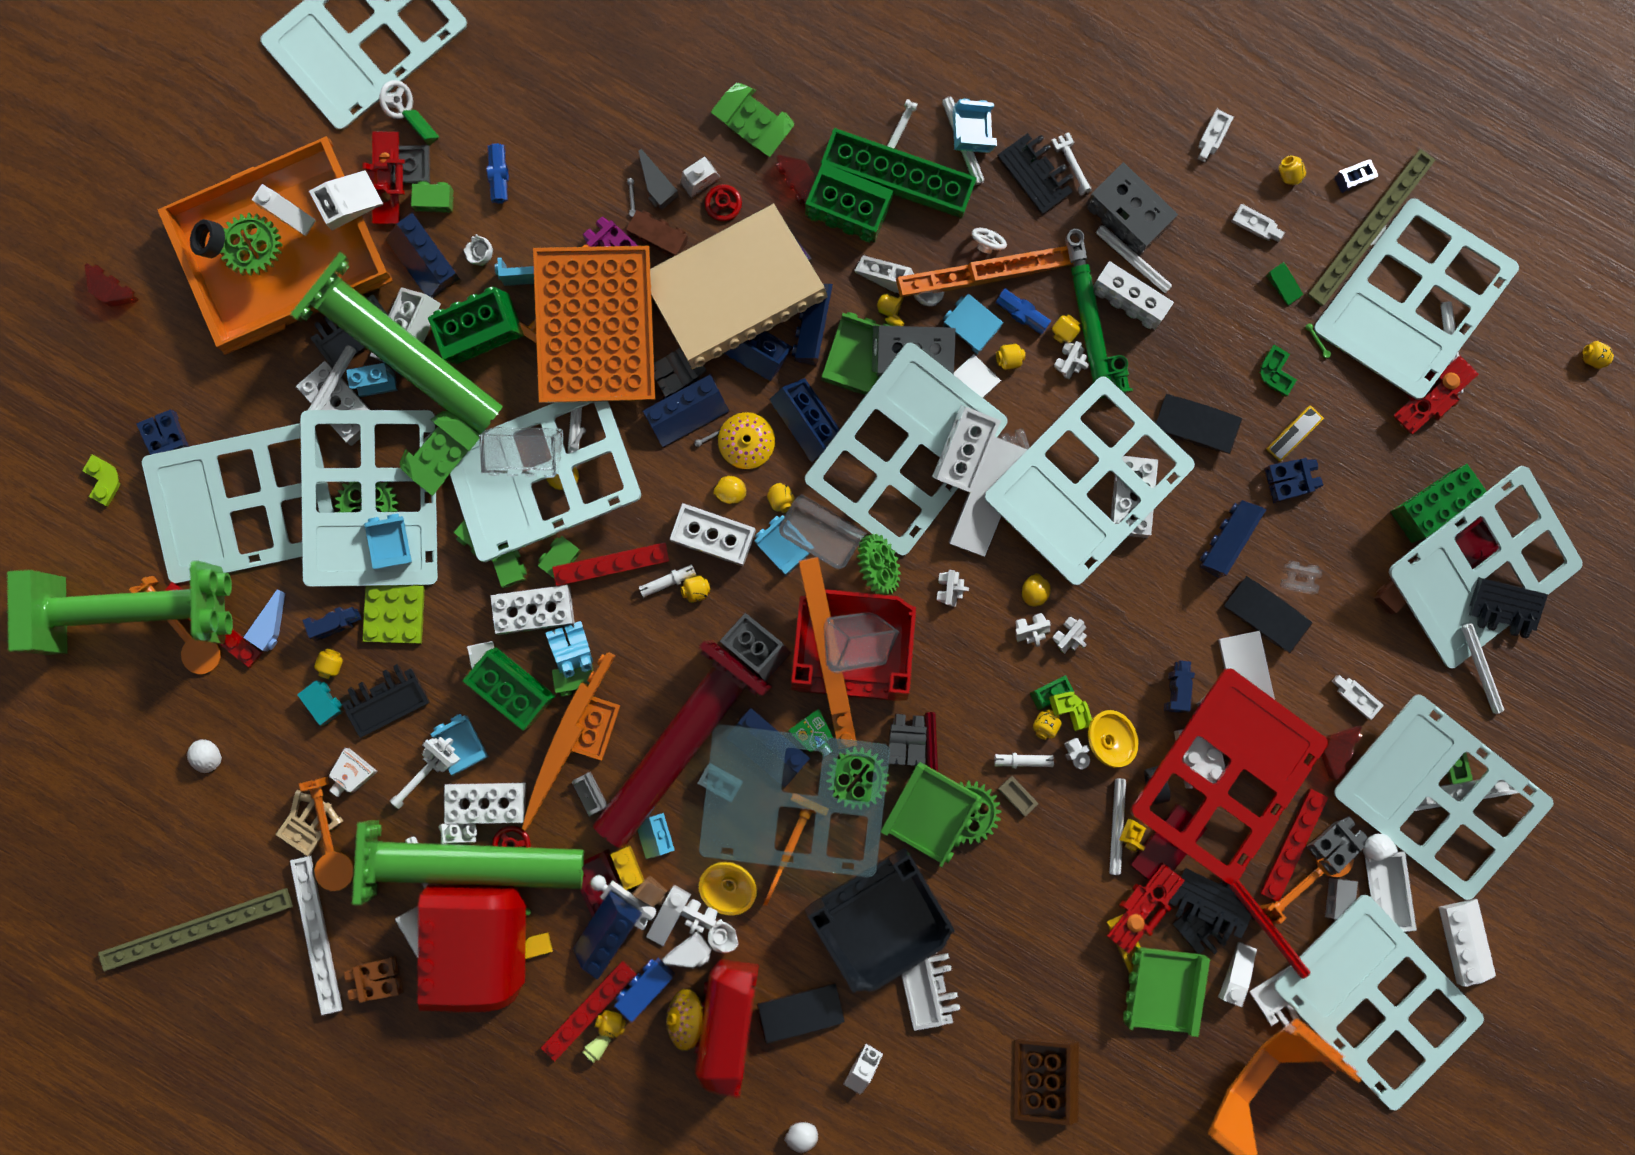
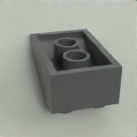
[720,613,791,682]

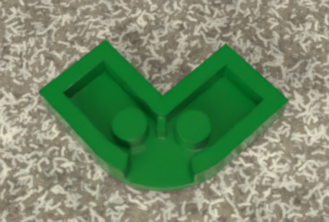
[1260,345,1297,397]

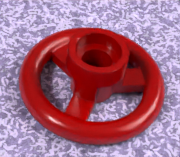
[704,184,742,221]
[492,826,531,848]

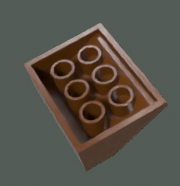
[1014,1039,1079,1126]

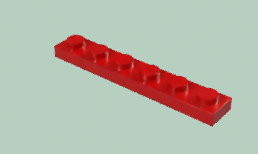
[552,542,669,586]
[164,582,263,668]
[1260,789,1329,902]
[541,961,637,1062]

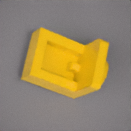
[1119,819,1146,852]

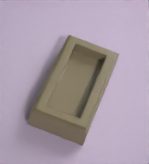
[998,776,1039,817]

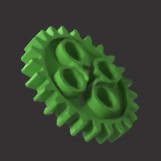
[220,213,282,276]
[335,482,399,512]
[857,534,901,595]
[826,747,889,810]
[960,780,1002,844]

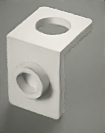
[467,641,494,668]

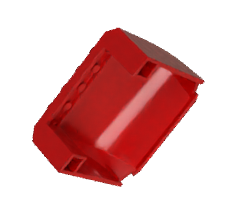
[791,589,916,701]
[418,884,526,1012]
[695,959,759,1098]

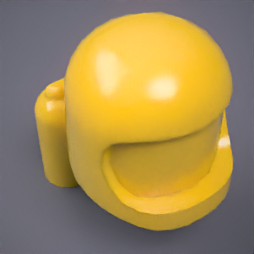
[877,293,905,326]

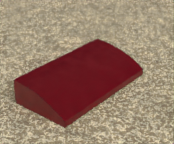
[1455,516,1499,569]
[1129,804,1207,889]
[580,849,624,918]

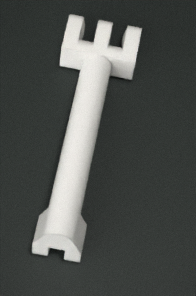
[887,99,918,148]
[1051,132,1092,196]
[390,757,440,809]

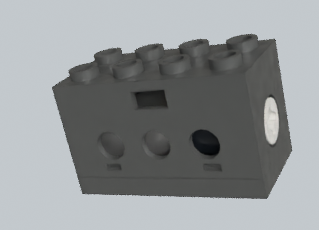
[1086,162,1178,256]
[872,325,956,376]

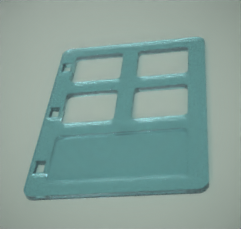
[699,724,890,877]

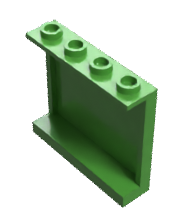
[821,312,890,395]
[881,762,981,867]
[1123,947,1210,1037]

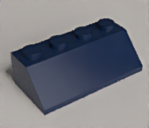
[385,213,460,298]
[792,284,833,366]
[724,331,793,381]
[643,375,729,447]
[769,378,840,462]
[1199,500,1266,579]
[726,708,810,788]
[573,891,642,980]

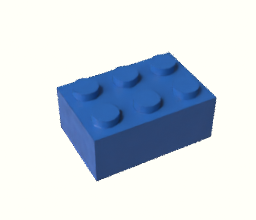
[615,958,675,1022]

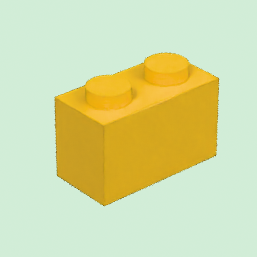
[610,845,645,890]

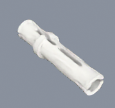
[639,564,697,598]
[994,753,1054,768]

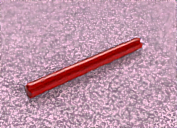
[1230,880,1311,979]

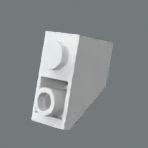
[844,1044,883,1095]

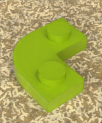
[82,455,120,506]
[1049,692,1092,731]

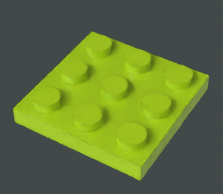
[363,585,425,644]

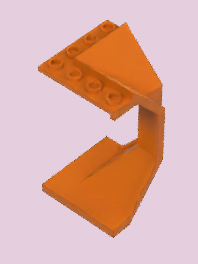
[1208,1018,1361,1155]

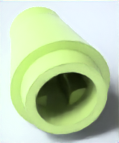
[583,1035,611,1063]

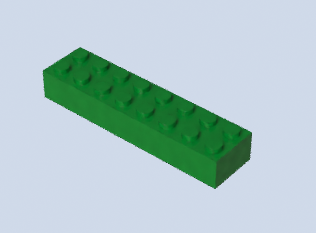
[821,128,977,219]

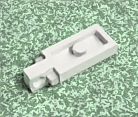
[1198,109,1234,162]
[1231,204,1285,242]
[1332,675,1384,720]

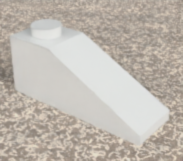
[251,184,316,236]
[854,255,914,293]
[646,885,691,946]
[1218,942,1257,1007]

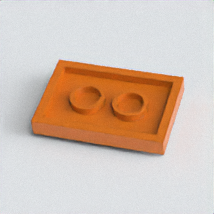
[572,697,621,761]

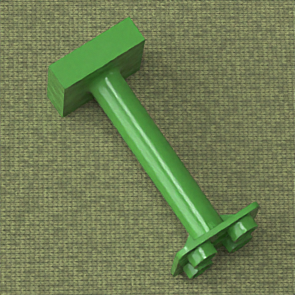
[7,561,233,655]

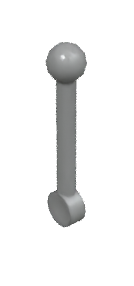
[627,178,636,217]
[570,427,586,451]
[694,430,720,447]

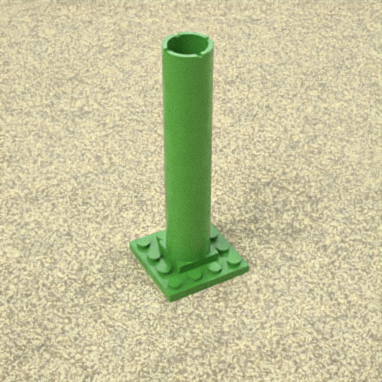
[290,252,503,435]
[353,820,584,904]

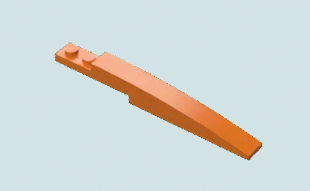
[896,246,1073,297]
[799,557,857,749]
[522,652,616,830]

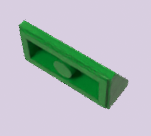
[402,110,439,146]

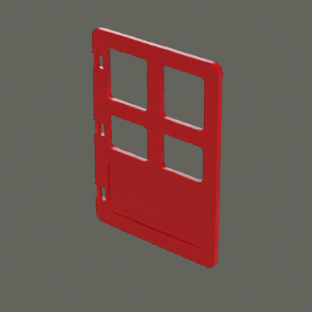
[1131,668,1328,884]

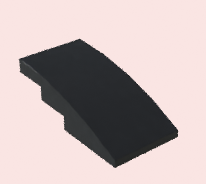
[1156,394,1242,454]
[1224,576,1313,654]
[757,984,845,1043]

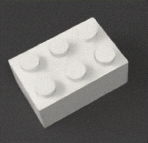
[1174,729,1225,788]

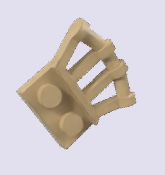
[276,790,343,856]

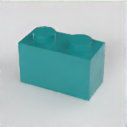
[297,681,343,726]

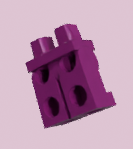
[583,217,638,247]

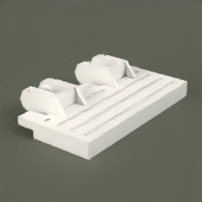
[902,953,960,1031]
[1249,965,1303,1027]

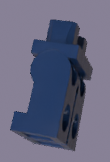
[136,409,189,455]
[1264,458,1323,503]
[302,607,362,641]
[1164,660,1195,713]

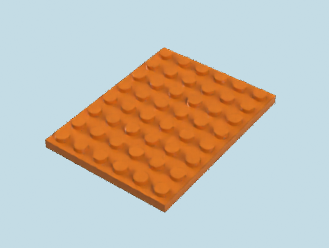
[533,246,655,403]

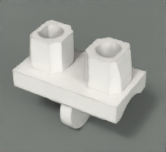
[1054,341,1089,380]
[937,570,969,607]
[1016,613,1051,647]
[1052,617,1087,654]
[422,737,460,772]
[1064,738,1090,769]
[439,823,477,845]
[681,899,718,935]

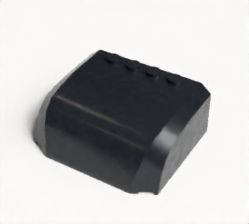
[805,848,955,993]

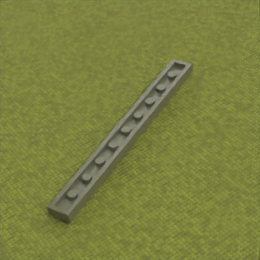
[1307,149,1435,307]
[98,888,293,971]

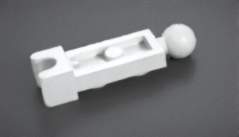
[591,875,656,930]

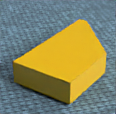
[526,932,553,958]

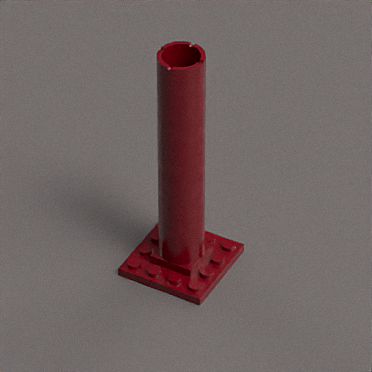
[593,640,773,849]

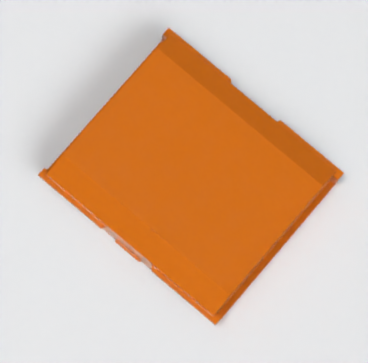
[157,136,393,355]

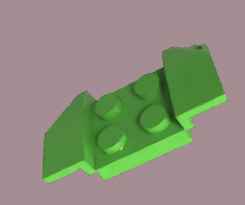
[711,83,794,157]
[399,411,481,496]

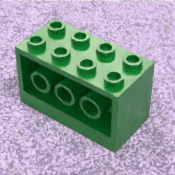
[805,163,893,242]
[427,287,525,365]
[1390,464,1487,543]
[463,647,556,731]

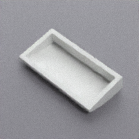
[1365,851,1416,932]

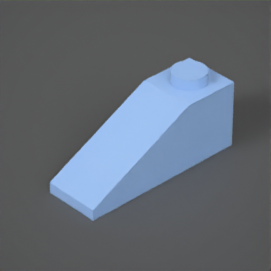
[243,590,285,652]

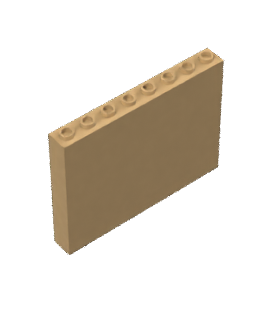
[650,204,828,369]

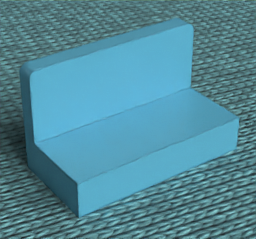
[637,813,674,859]

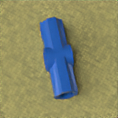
[487,143,509,204]
[995,289,1051,335]

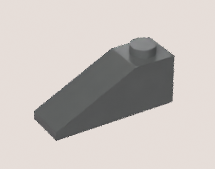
[638,149,679,210]

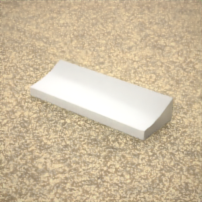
[949,437,1027,557]
[1218,631,1275,700]

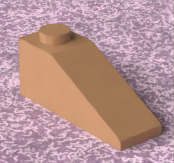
[632,876,667,907]

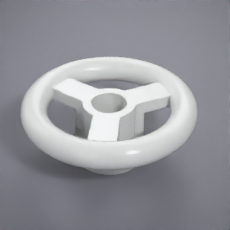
[379,80,413,119]
[971,228,1007,254]

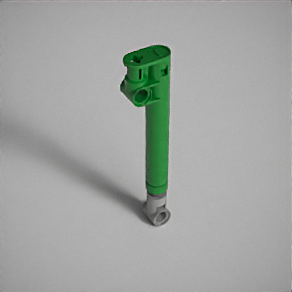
[1065,229,1133,398]

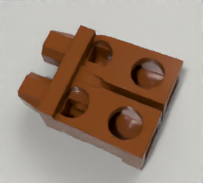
[344,956,403,1002]

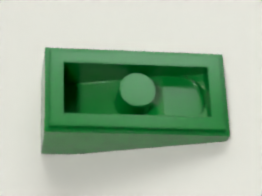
[1266,262,1304,305]
[1030,675,1074,710]

